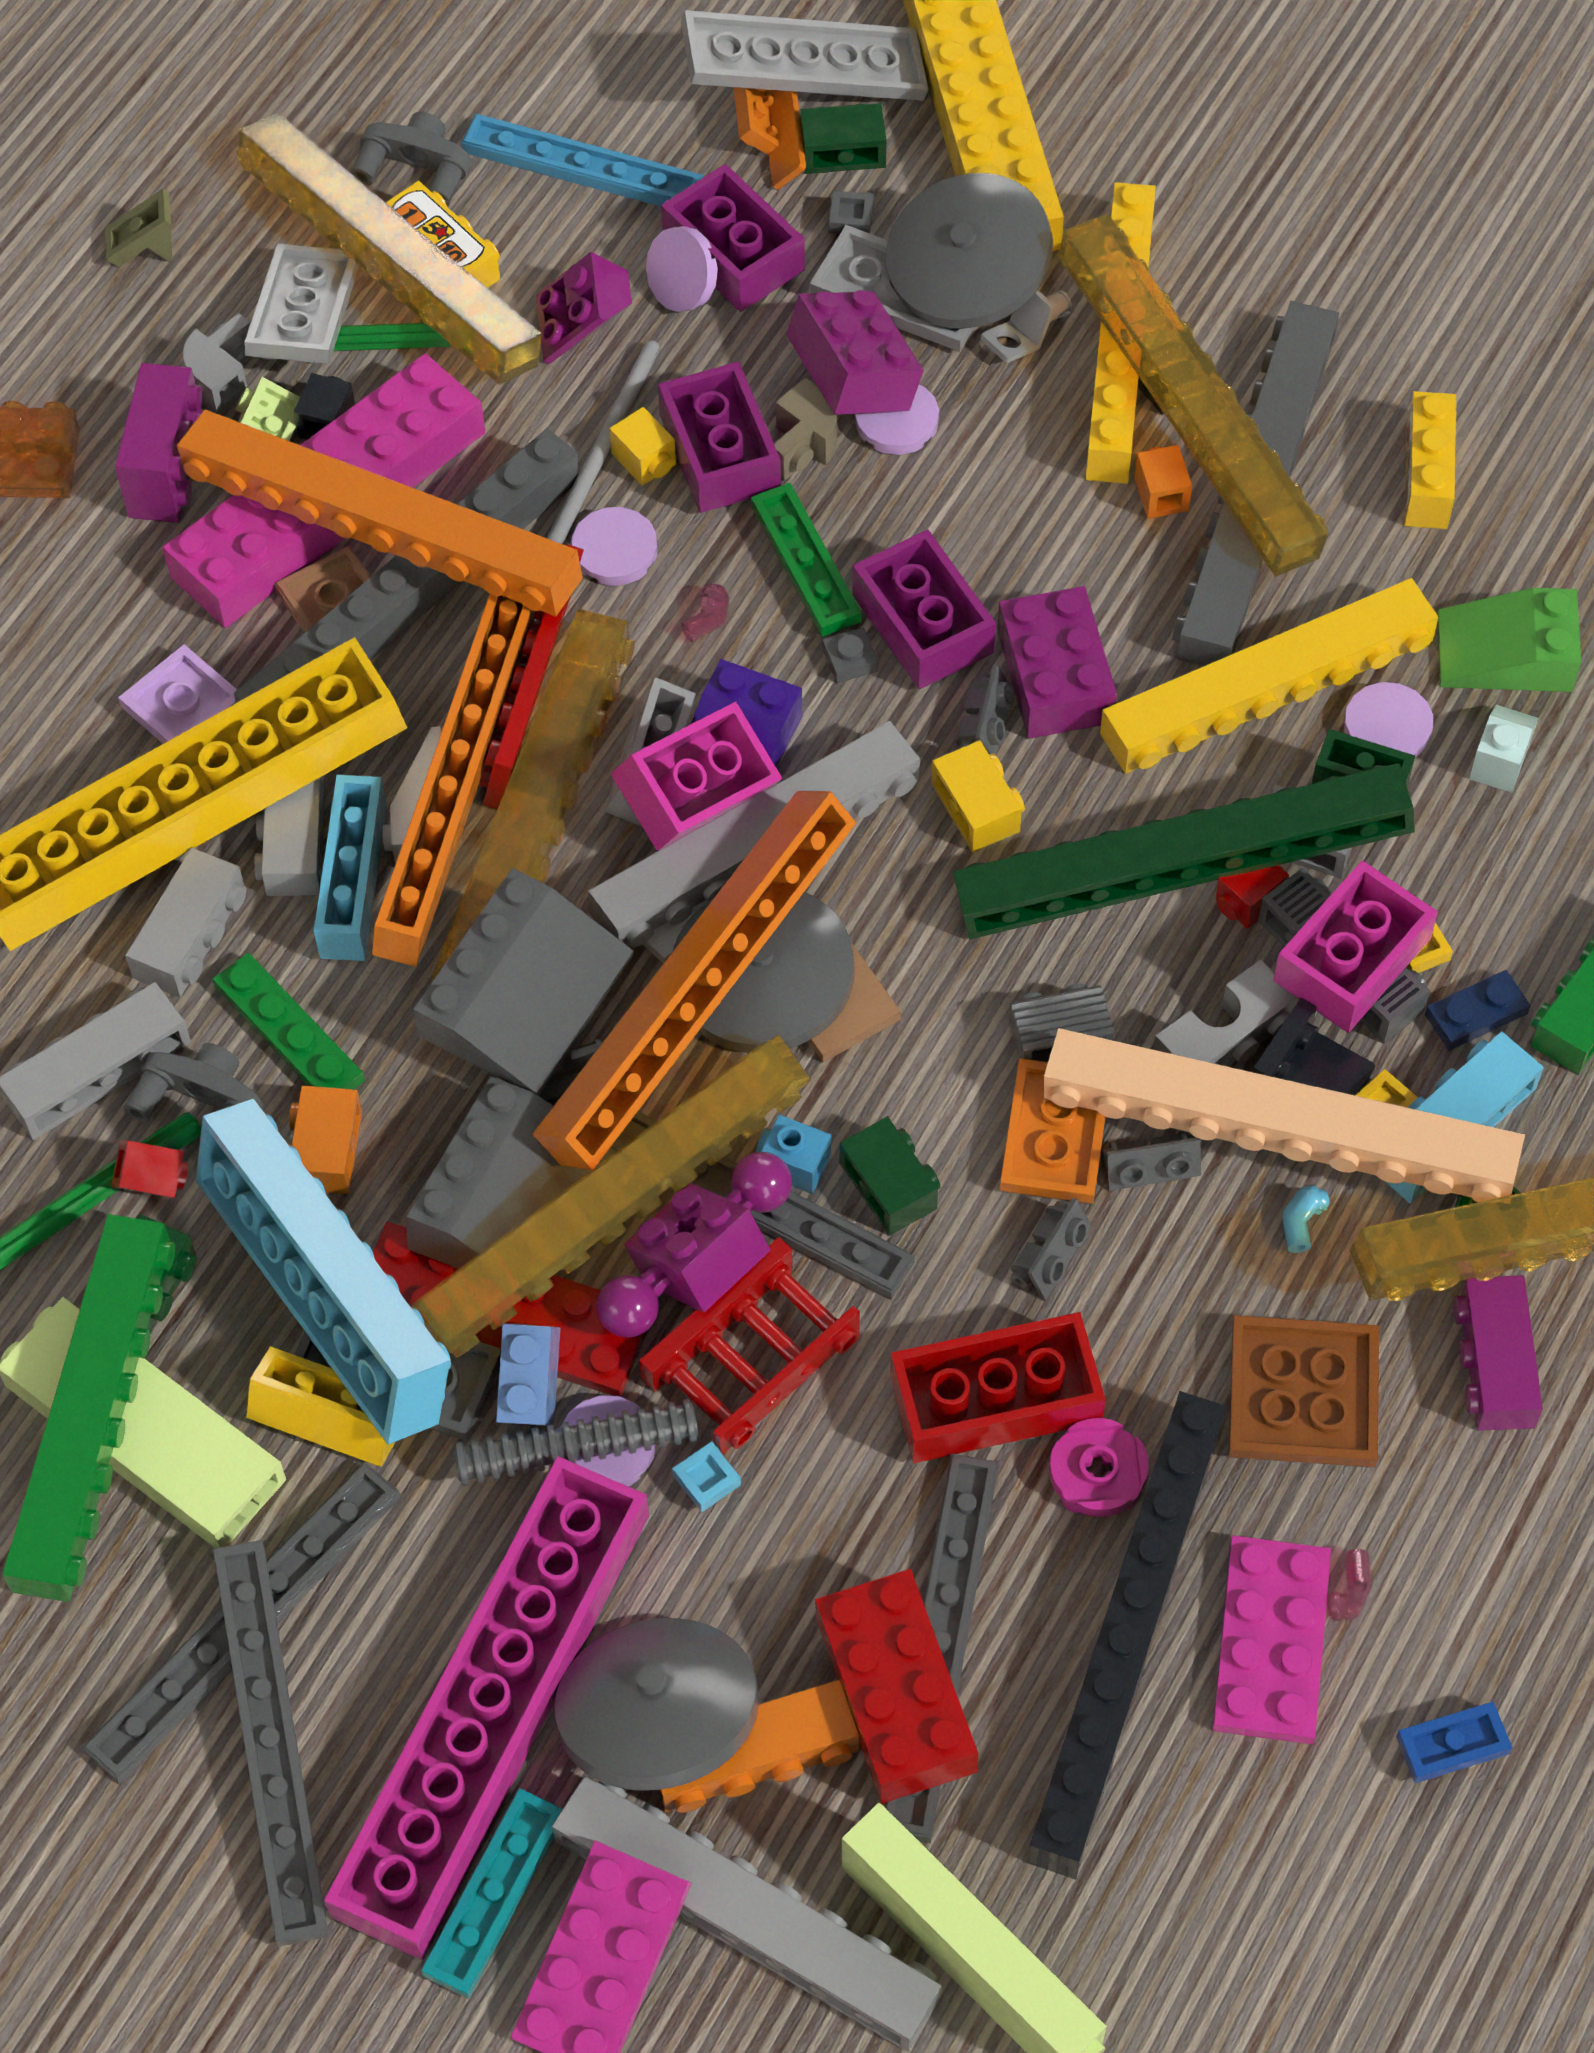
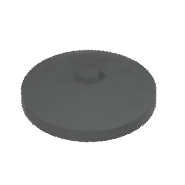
[886,173,1053,328]
[672,892,855,1053]
[554,1618,759,1790]

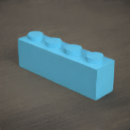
[314,775,387,961]
[1386,1031,1544,1204]

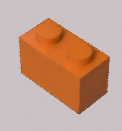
[288,1086,363,1195]

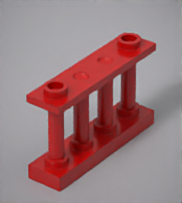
[639,1237,860,1454]

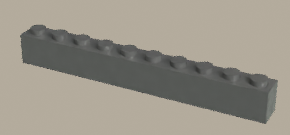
[1172,300,1339,666]
[234,428,578,703]

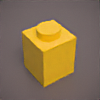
[609,407,676,486]

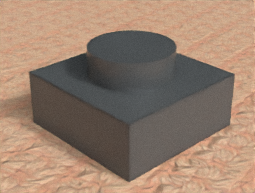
[829,190,874,234]
[822,627,878,683]

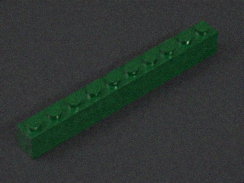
[953,763,1415,940]

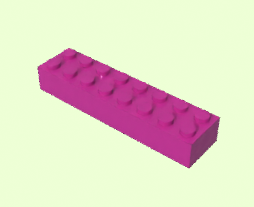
[162,353,485,629]

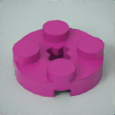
[1049,1418,1149,1517]

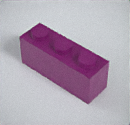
[1454,1275,1543,1431]

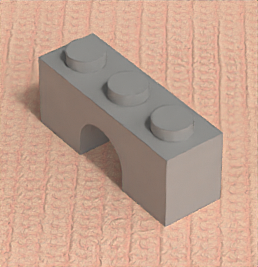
[1153,960,1298,1067]

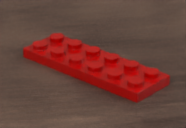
[479,544,584,811]
[373,1221,648,1397]

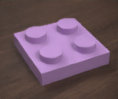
[118,644,237,744]

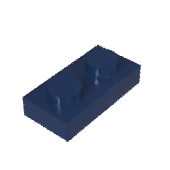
[1425,970,1531,1051]

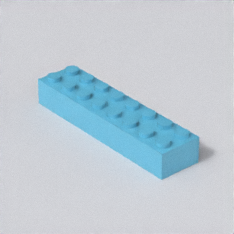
[196,1099,451,1444]

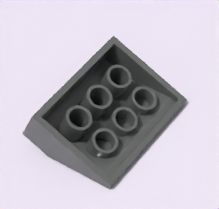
[413,868,634,1096]
[406,1076,618,1300]

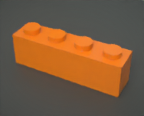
[658,1679,859,1813]

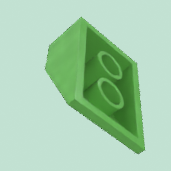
[1437,588,1581,692]

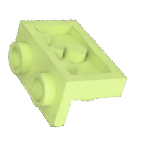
[235,377,300,441]

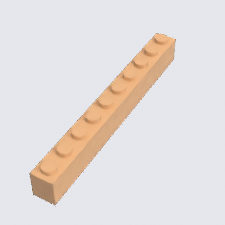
[1044,1028,1525,1206]

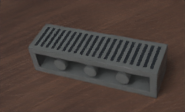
[1258,868,1430,1044]

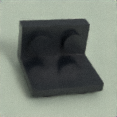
[1253,998,1375,1096]

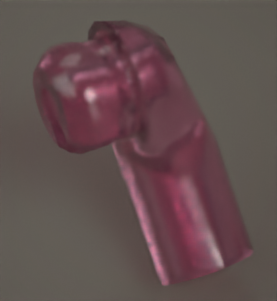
[681,583,730,642]
[1327,1549,1372,1622]

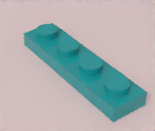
[421,1788,563,1999]

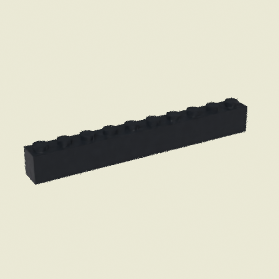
[1027,1391,1227,1880]

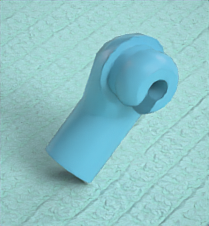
[1282,1185,1329,1253]

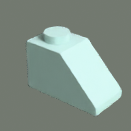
[1469,705,1539,793]

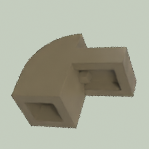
[774,377,837,481]

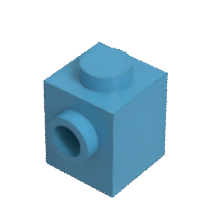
[756,1115,831,1194]

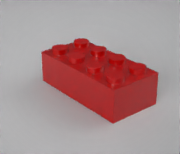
[890,1312,1106,1464]
[815,1568,978,1804]

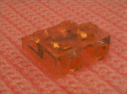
[0,401,80,498]

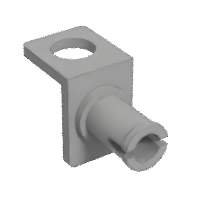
[980,290,1072,363]

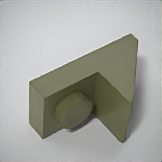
[105,189,172,267]

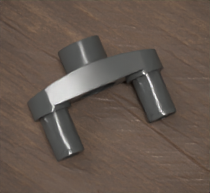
[350,112,472,207]
[124,1043,264,1123]

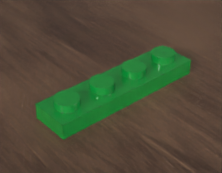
[751,483,861,637]
[213,952,365,1090]

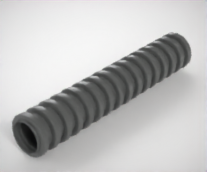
[453,1399,699,1486]

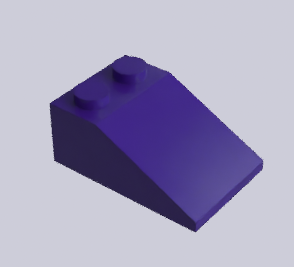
[691,659,803,768]

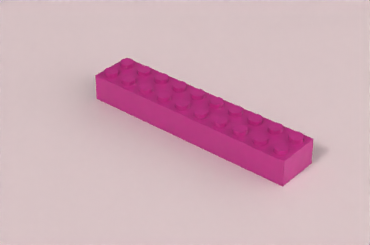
[324,1456,649,1961]

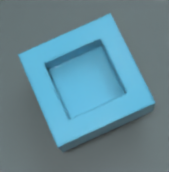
[672,1441,741,1513]

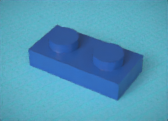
[1396,1701,1512,1784]

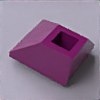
[536,252,632,364]

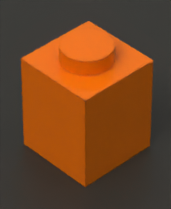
[1134,445,1192,519]

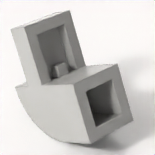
[183,313,251,414]

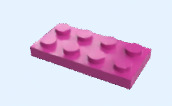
[1212,1535,1331,1745]
[510,1840,692,2053]

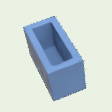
[496,1324,560,1425]

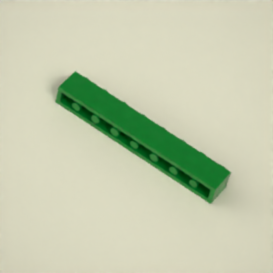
[2,1214,175,1603]

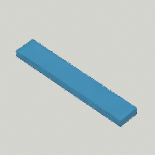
[461,113,704,207]

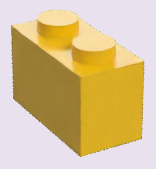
[931,740,1025,853]

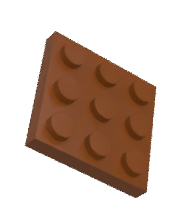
[1228,1315,1379,1468]

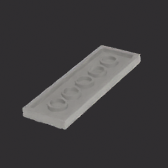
[681,10,928,101]

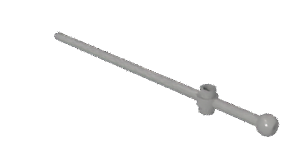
[443,340,659,726]

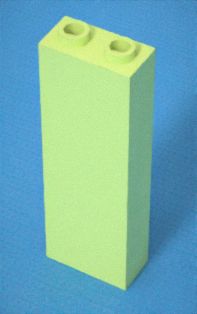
[0,1297,286,1548]
[842,1803,1107,2053]

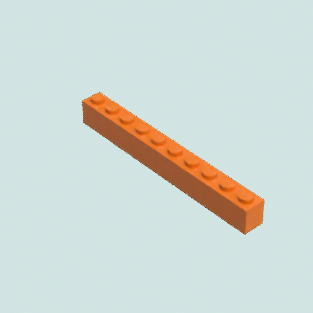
[177,410,583,616]
[372,594,536,967]
[532,791,856,1170]

